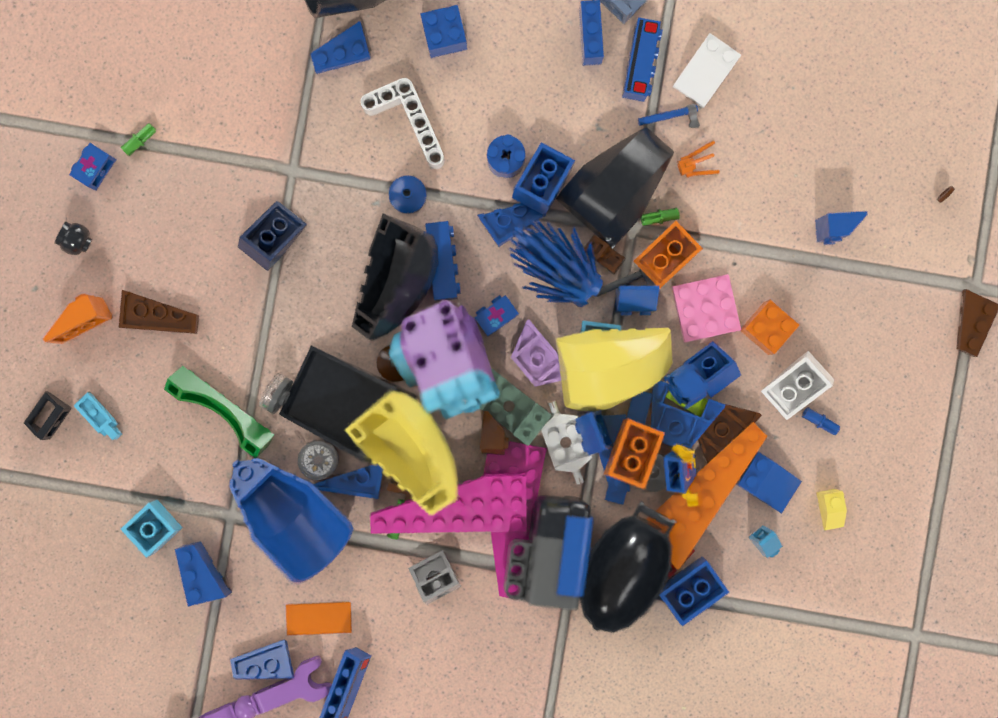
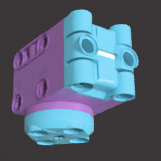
[389,301,500,419]

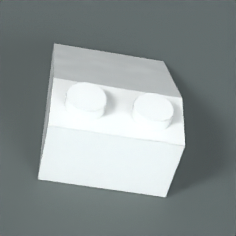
[673,33,741,108]
[761,351,834,420]

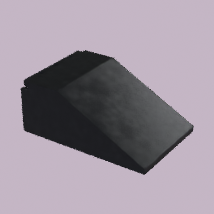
[279,346,418,465]

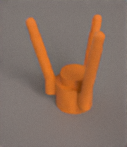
[677,141,720,178]

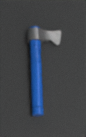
[638,104,700,128]

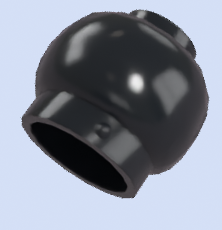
[54,221,93,255]

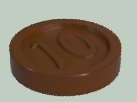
[937,186,955,203]

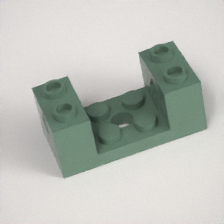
[480,368,552,446]

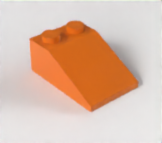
[633,221,703,289]
[43,294,113,344]

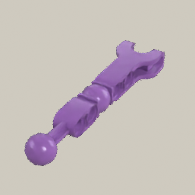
[199,656,332,718]

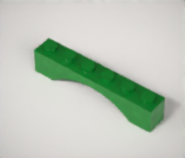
[164,366,274,458]

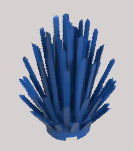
[509,220,603,307]

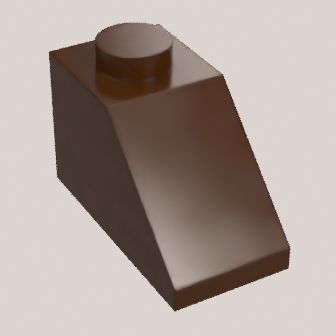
[480,411,510,455]

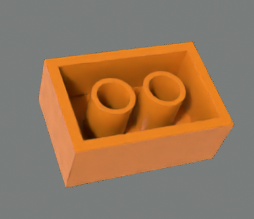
[603,419,665,489]

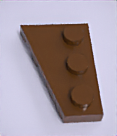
[956,289,998,357]

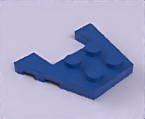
[651,381,725,450]

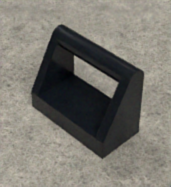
[23,391,72,440]

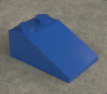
[736,452,802,514]

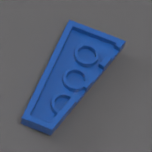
[598,414,630,493]

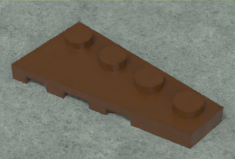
[119,290,199,334]

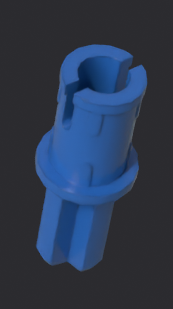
[801,407,840,435]

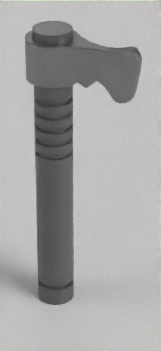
[597,269,656,297]

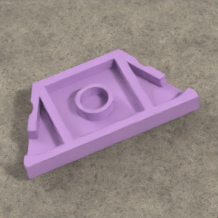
[511,319,561,387]

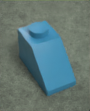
[748,526,783,558]

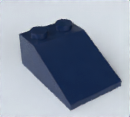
[238,201,307,271]

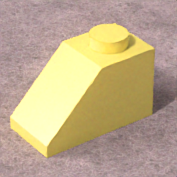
[816,489,847,530]

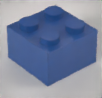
[420,5,467,58]

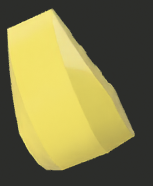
[556,328,673,411]
[345,391,458,515]

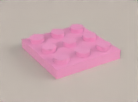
[672,274,741,342]

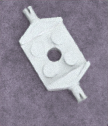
[541,401,592,485]

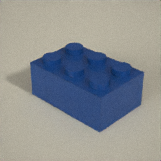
[512,142,575,216]
[660,556,729,627]

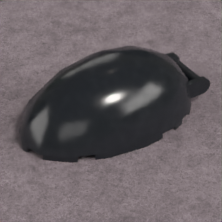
[580,501,676,633]

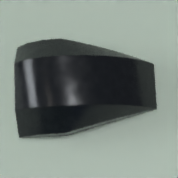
[556,127,675,249]
[352,213,438,341]

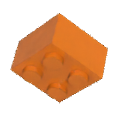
[740,300,800,355]

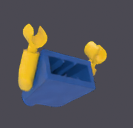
[664,444,699,507]

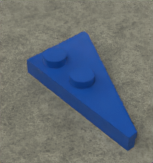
[313,464,383,499]

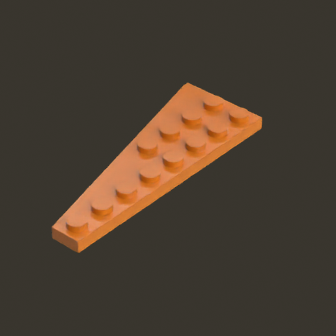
[646,422,767,570]

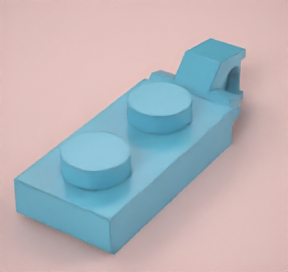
[74,392,123,440]

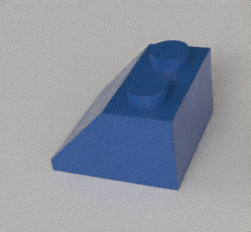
[815,211,867,245]
[615,286,659,316]
[683,341,741,398]
[575,410,614,456]

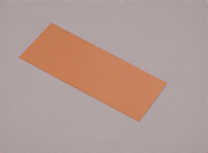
[286,602,352,635]

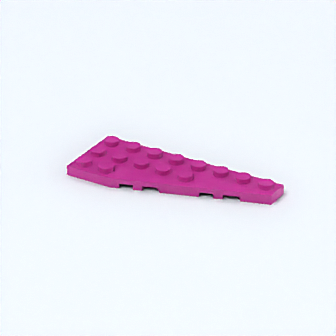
[483,441,547,598]
[370,473,526,534]

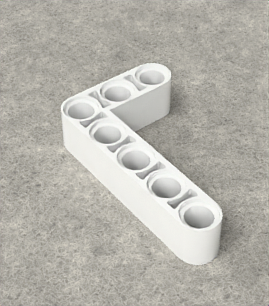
[360,78,445,169]

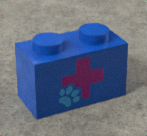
[69,143,117,191]
[474,295,519,337]

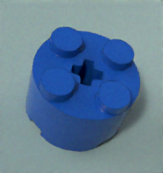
[487,134,525,178]
[664,363,709,409]

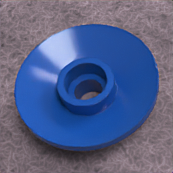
[389,176,427,214]

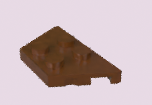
[698,402,762,464]

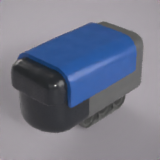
[503,495,593,610]

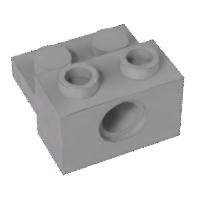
[408,550,461,605]

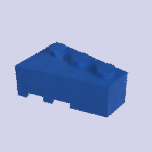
[175,541,232,607]

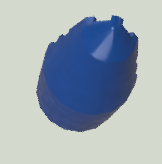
[229,458,353,583]

